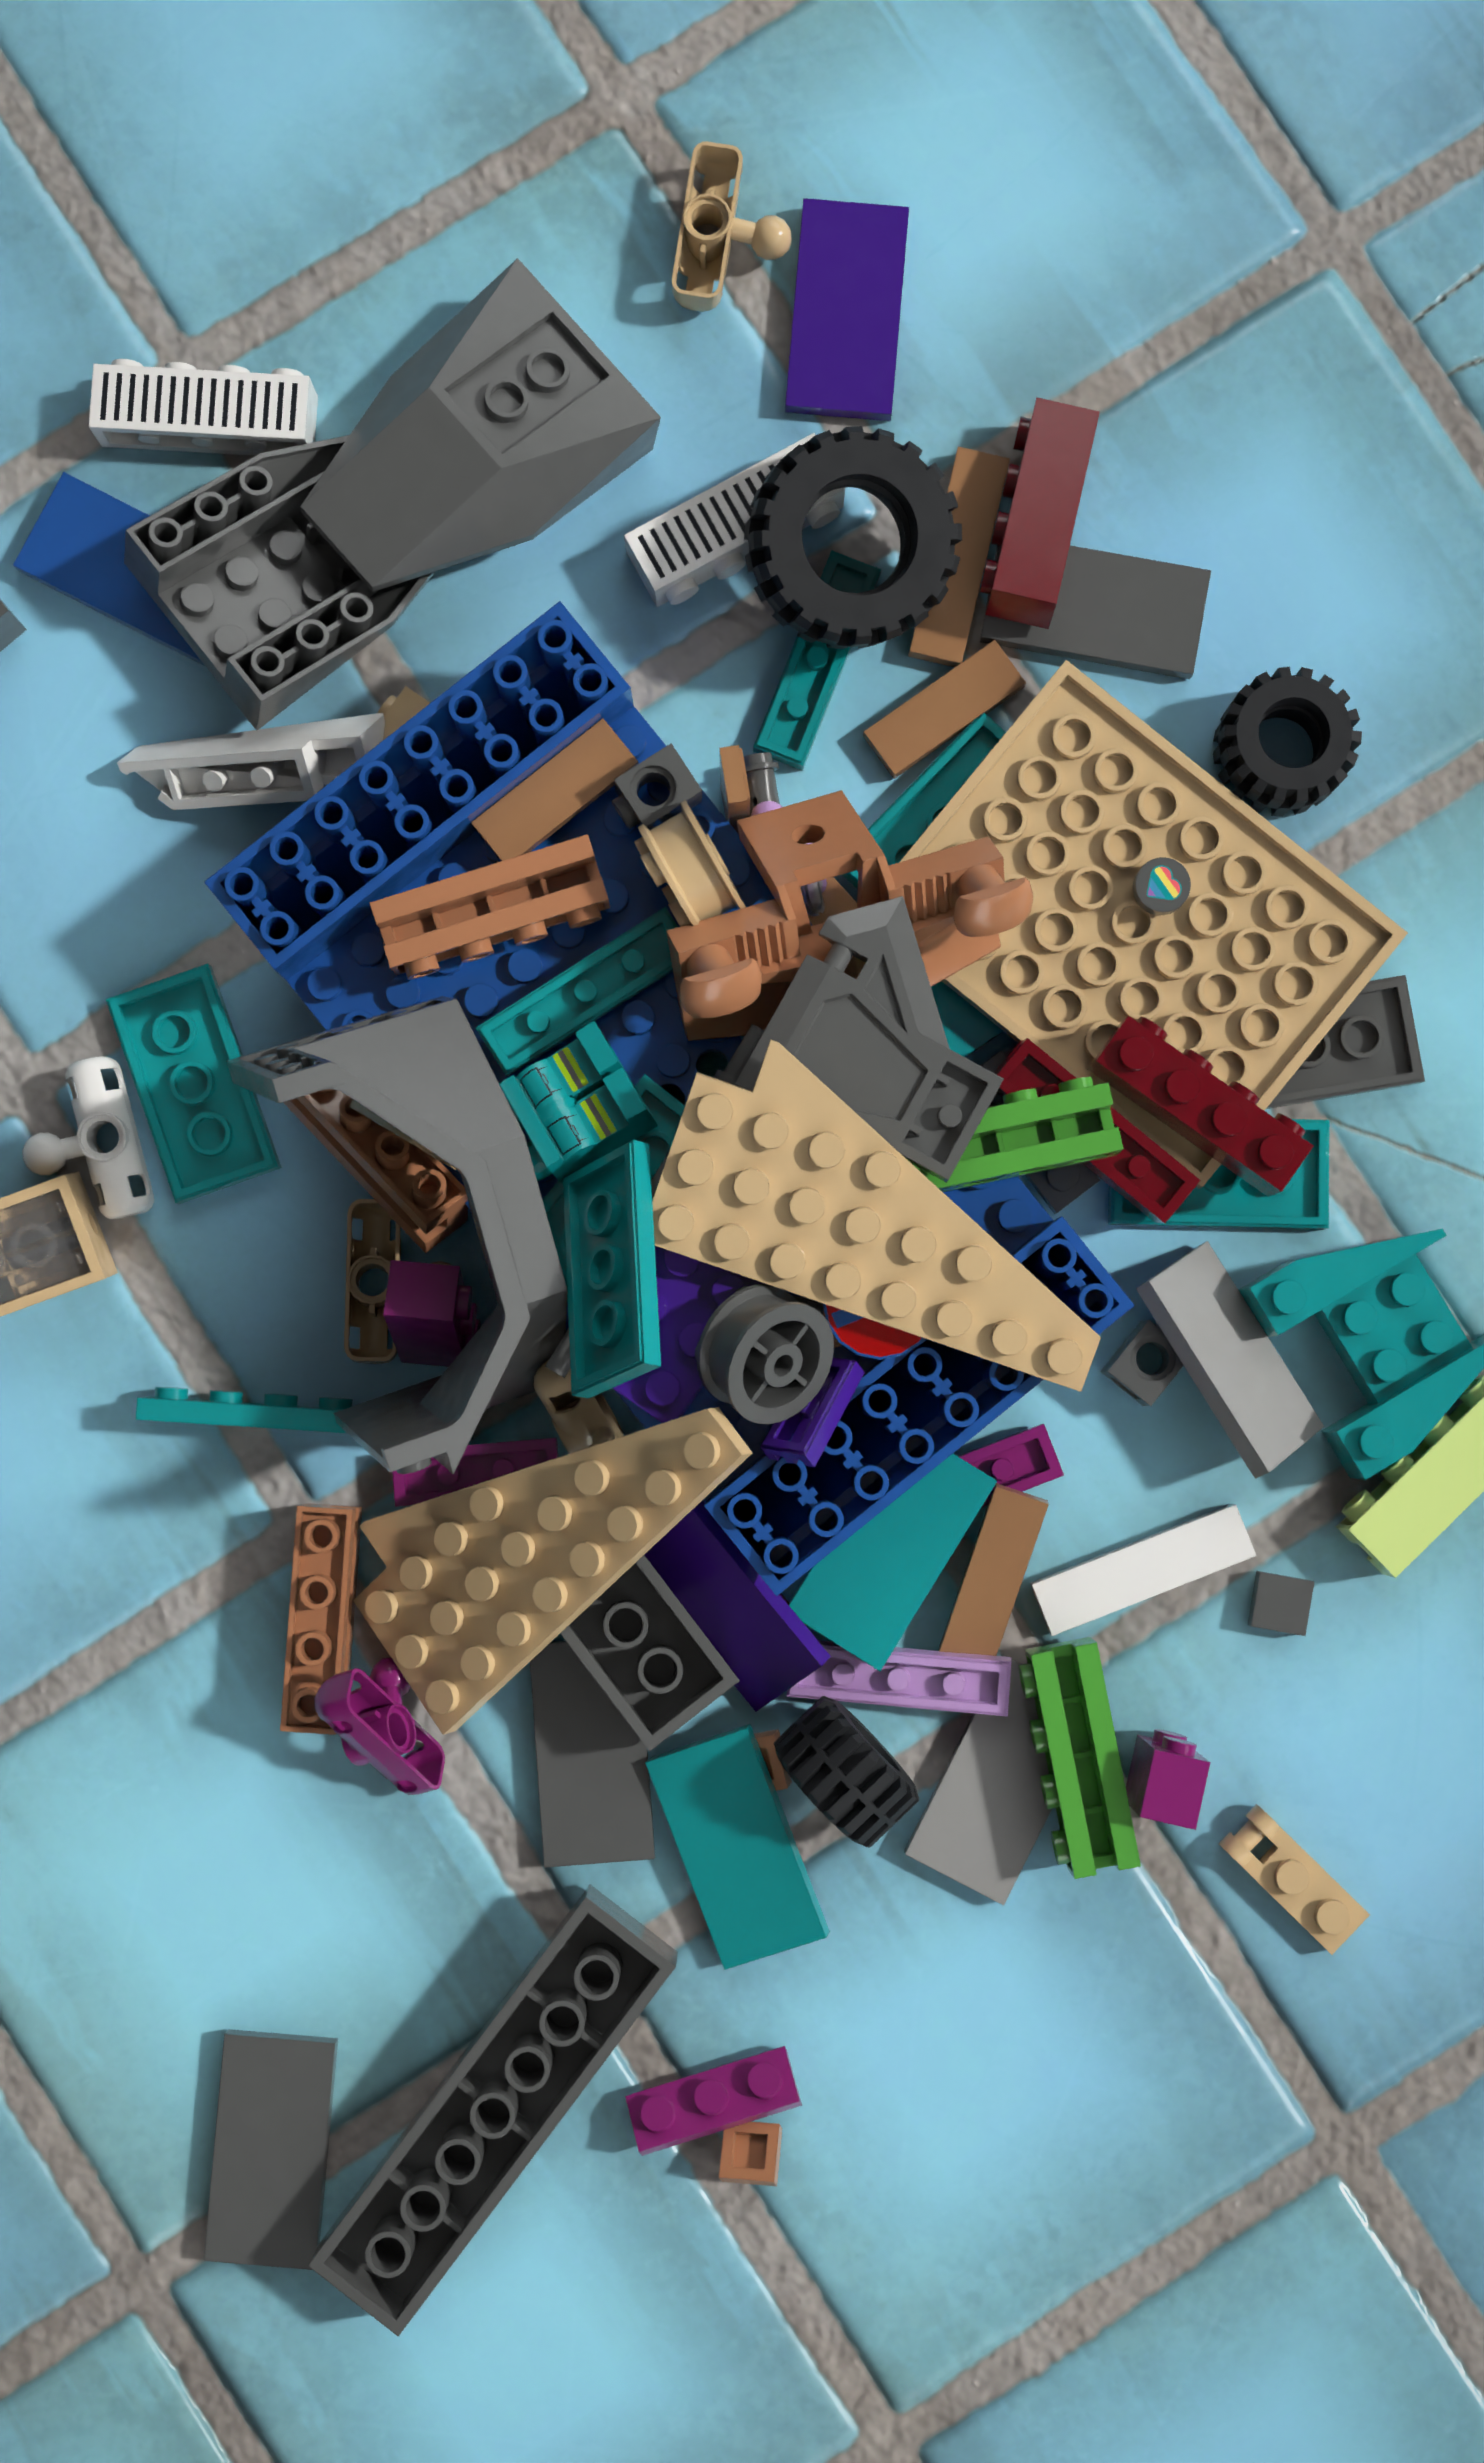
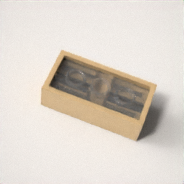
[0,1171,118,1317]

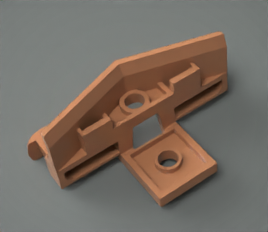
[666,790,1033,1041]

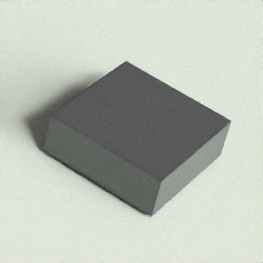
[1247,1571,1314,1636]

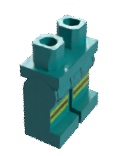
[499,1021,658,1183]

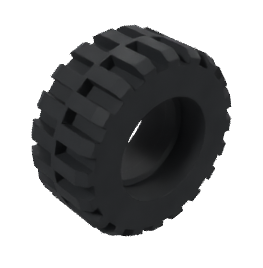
[744,426,962,649]

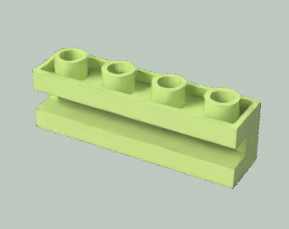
[1336,1375,1484,1578]

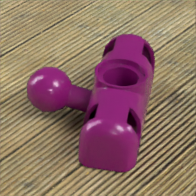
[314,1657,445,1795]

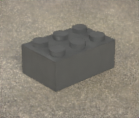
[560,1555,740,1751]

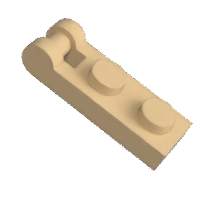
[1219,1804,1370,1955]

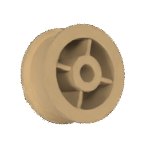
[634,800,746,927]

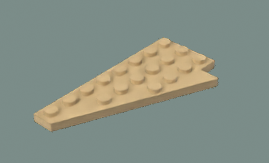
[652,1039,1101,1392]
[353,1407,752,1735]

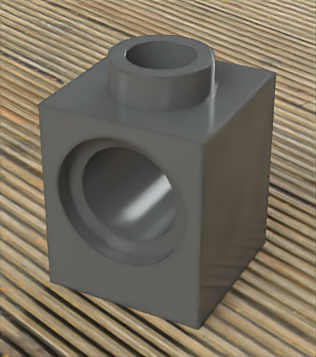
[611,743,702,830]
[1100,1320,1184,1406]

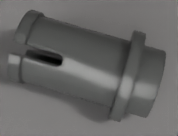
[744,752,780,816]

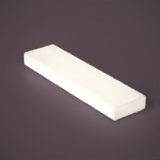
[1030,1504,1256,1636]

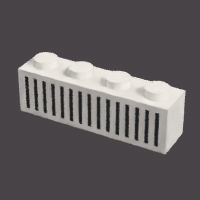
[89,359,318,456]
[624,433,846,607]

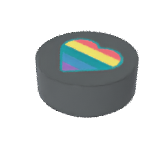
[1133,857,1191,915]

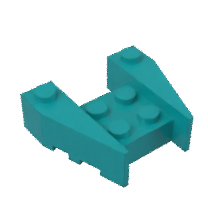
[1238,1228,1484,1480]

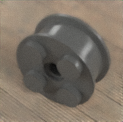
[695,1284,834,1424]

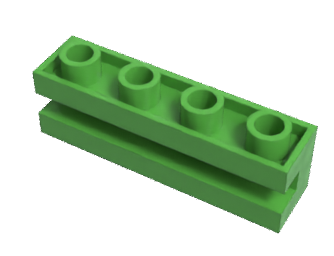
[914,1077,1124,1192]
[1018,1637,1141,1879]

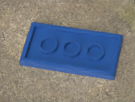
[13,472,206,667]

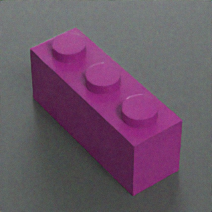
[383,1260,481,1367]

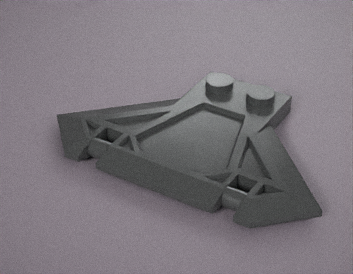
[735,896,1004,1183]

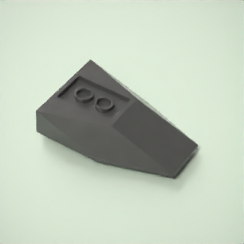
[300,258,661,592]
[124,435,436,731]

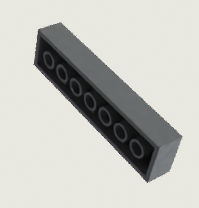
[308,1884,678,2336]

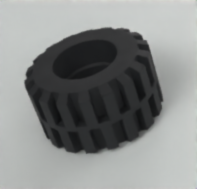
[1213,666,1362,817]
[774,1696,919,1848]

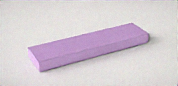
[787,1640,1012,1717]

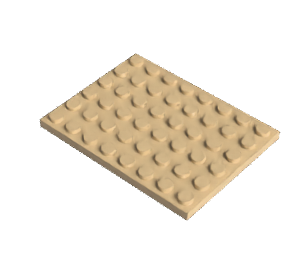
[900,660,1408,1189]

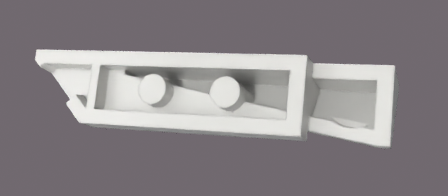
[117,713,385,810]

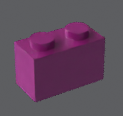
[1126,1729,1211,1830]

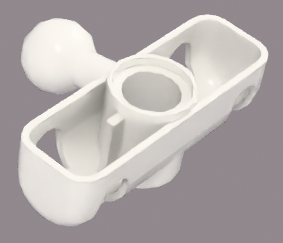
[22,1056,154,1219]

